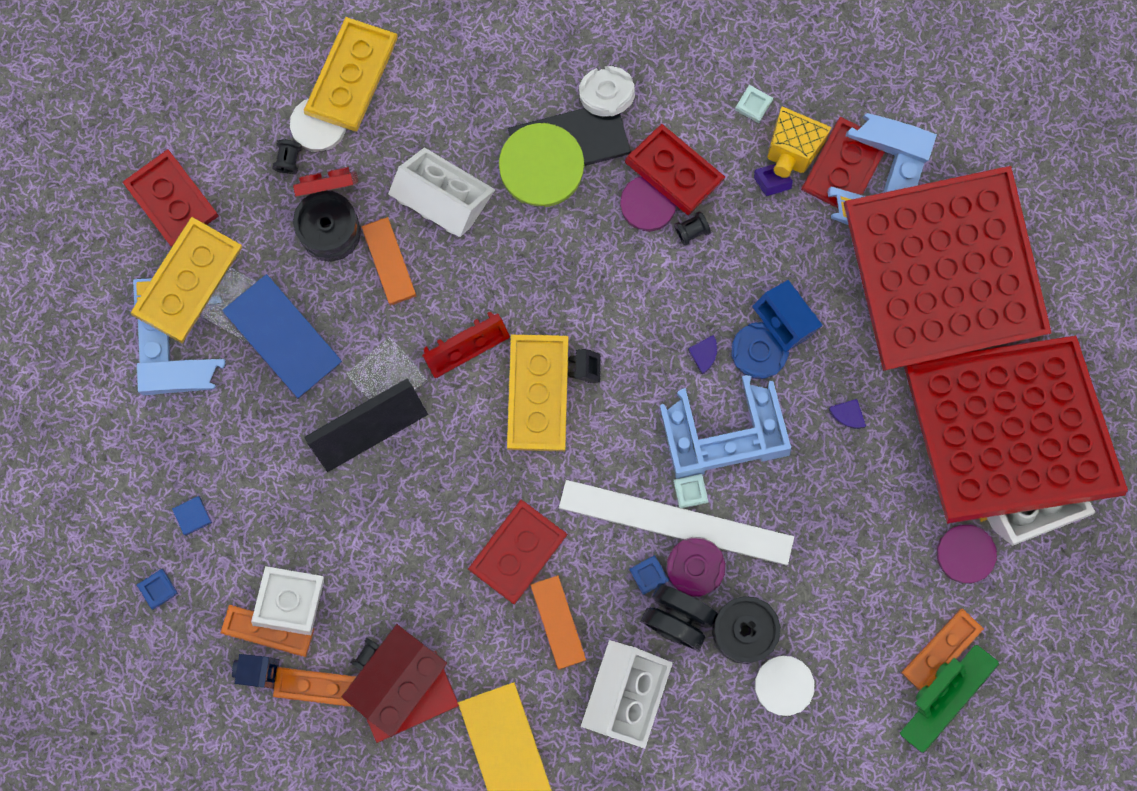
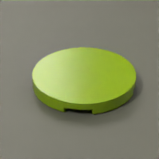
[499,123,584,207]

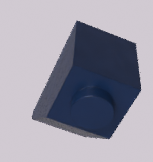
[232,654,280,689]

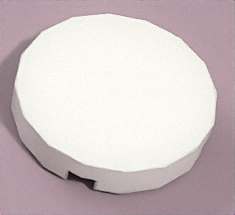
[579,66,635,117]
[290,99,346,152]
[755,656,814,716]

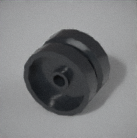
[293,190,361,262]
[640,583,718,651]
[712,596,781,664]

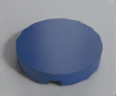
[731,322,789,379]

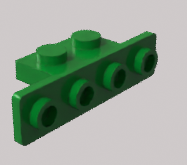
[900,645,999,753]

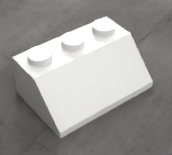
[388,147,495,237]
[987,501,1095,546]
[581,640,673,749]

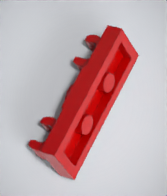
[422,312,510,379]

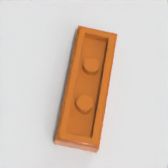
[361,217,416,306]
[530,575,586,670]
[220,605,315,657]
[901,608,984,691]
[273,667,356,707]

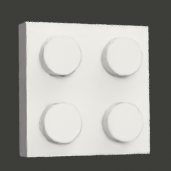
[251,566,324,636]

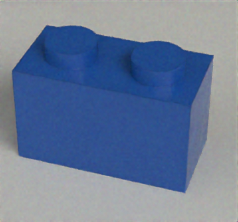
[752,280,823,352]

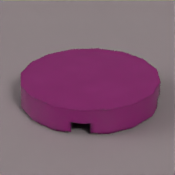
[620,177,676,232]
[936,525,997,584]
[667,537,726,597]

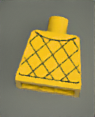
[767,106,832,178]

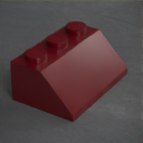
[341,623,447,737]

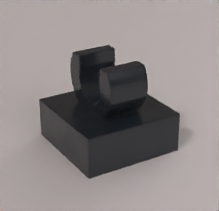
[568,349,601,383]

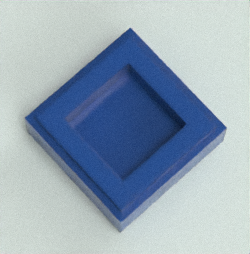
[172,496,212,536]
[629,555,669,595]
[137,569,178,610]

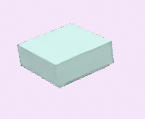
[735,85,773,123]
[673,474,708,509]

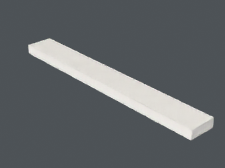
[559,480,794,566]

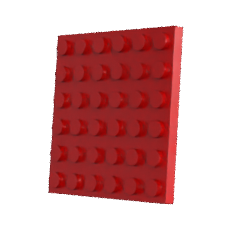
[843,166,1052,371]
[904,335,1128,524]

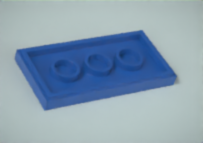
[222,274,342,399]

